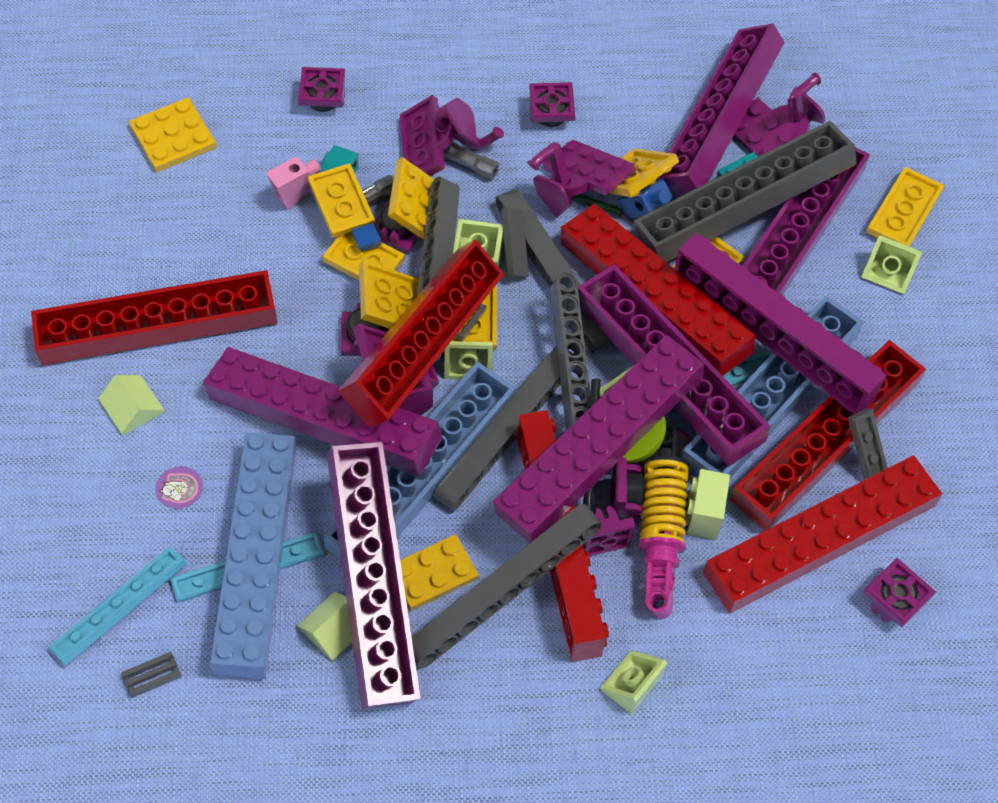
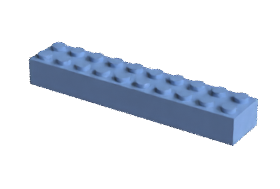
[681,295,864,479]
[324,362,516,560]
[210,432,296,679]

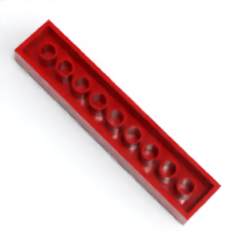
[561,204,755,376]
[338,239,505,428]
[31,270,278,366]
[730,340,926,531]
[517,410,609,662]
[703,455,943,614]

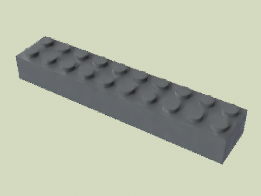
[634,121,856,262]

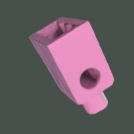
[266,157,321,210]

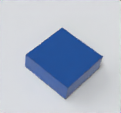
[352,223,382,252]

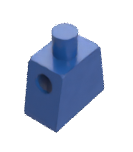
[618,178,672,219]

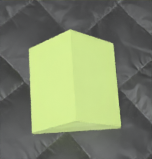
[862,235,922,294]
[444,341,493,380]
[98,375,165,436]
[297,592,353,662]
[600,650,667,714]

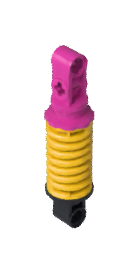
[638,423,690,619]

